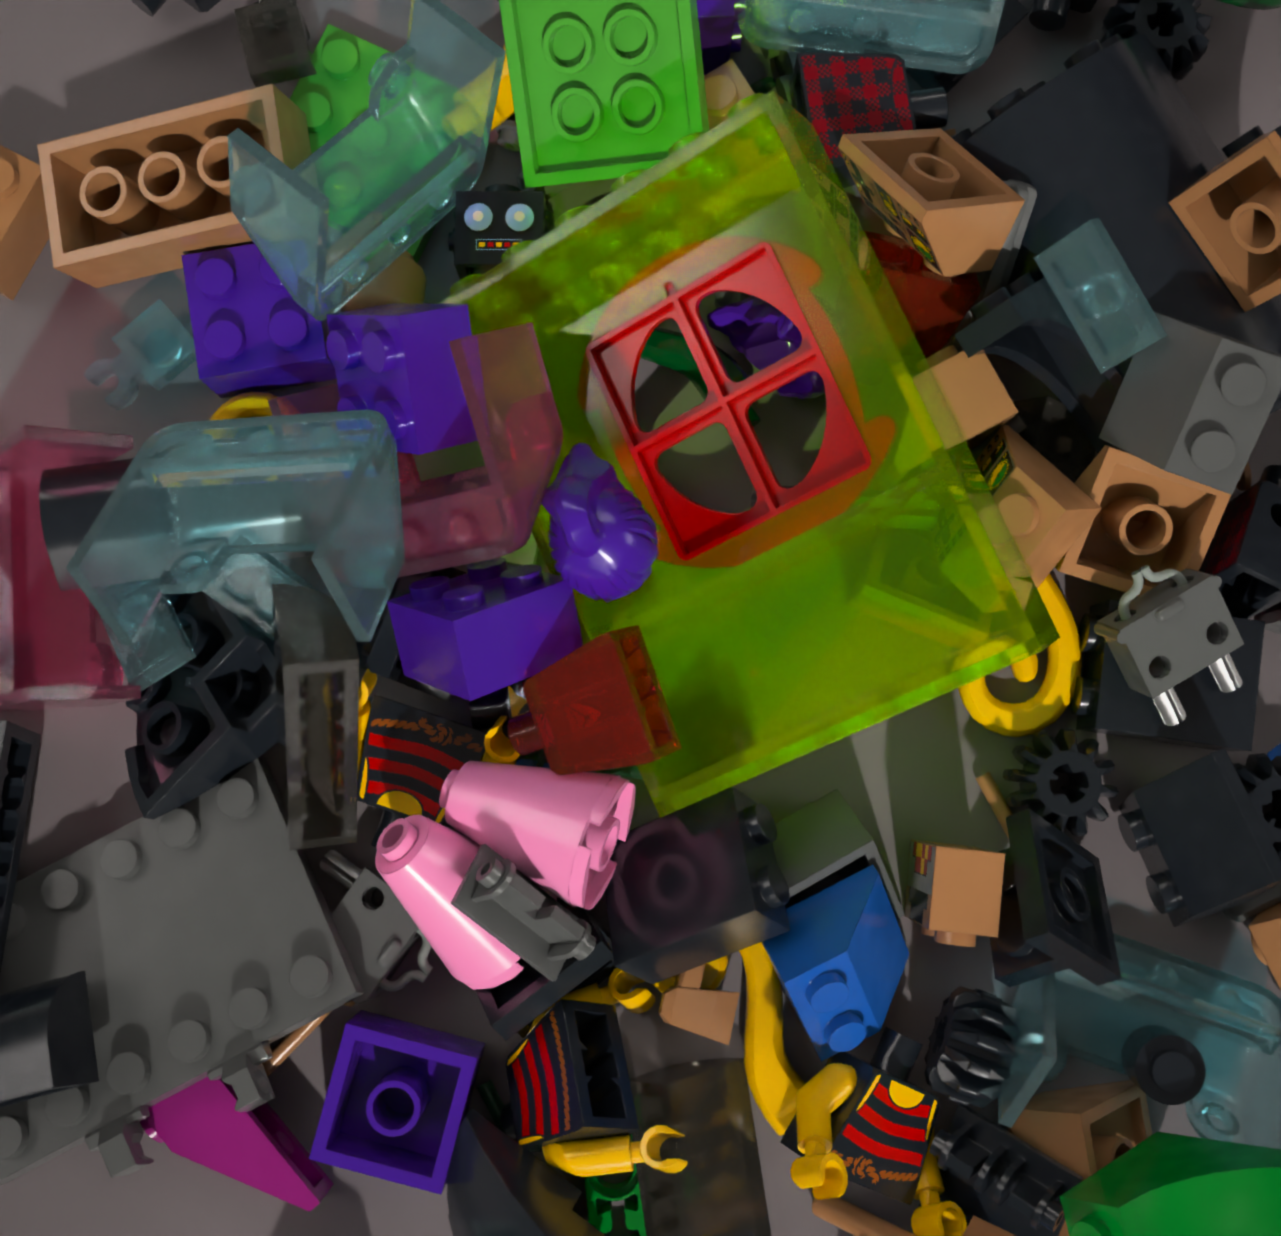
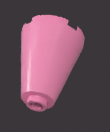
[439,760,636,910]
[375,815,557,990]

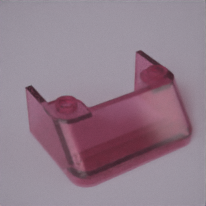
[268,322,563,587]
[0,425,141,712]

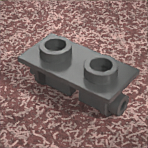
[450,844,596,982]

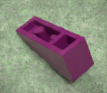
[140,1077,334,1212]

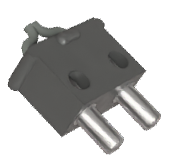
[1094,565,1244,726]
[320,850,433,1004]

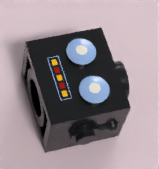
[448,184,555,286]

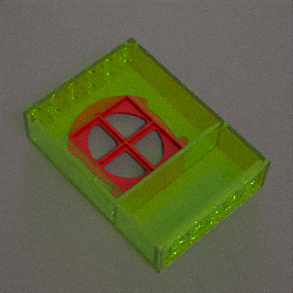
[437,90,1060,818]

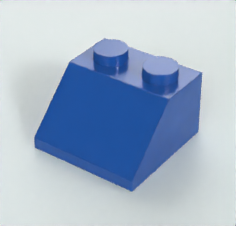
[762,865,910,1062]

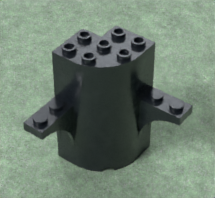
[952,33,1281,453]

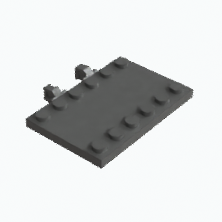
[0,757,364,1185]

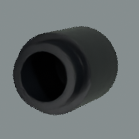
[1121,1025,1206,1105]

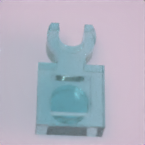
[84,299,196,411]

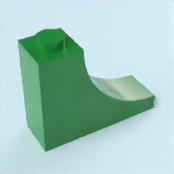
[1060,1132,1281,1236]

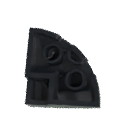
[125,569,326,820]
[447,1108,606,1236]

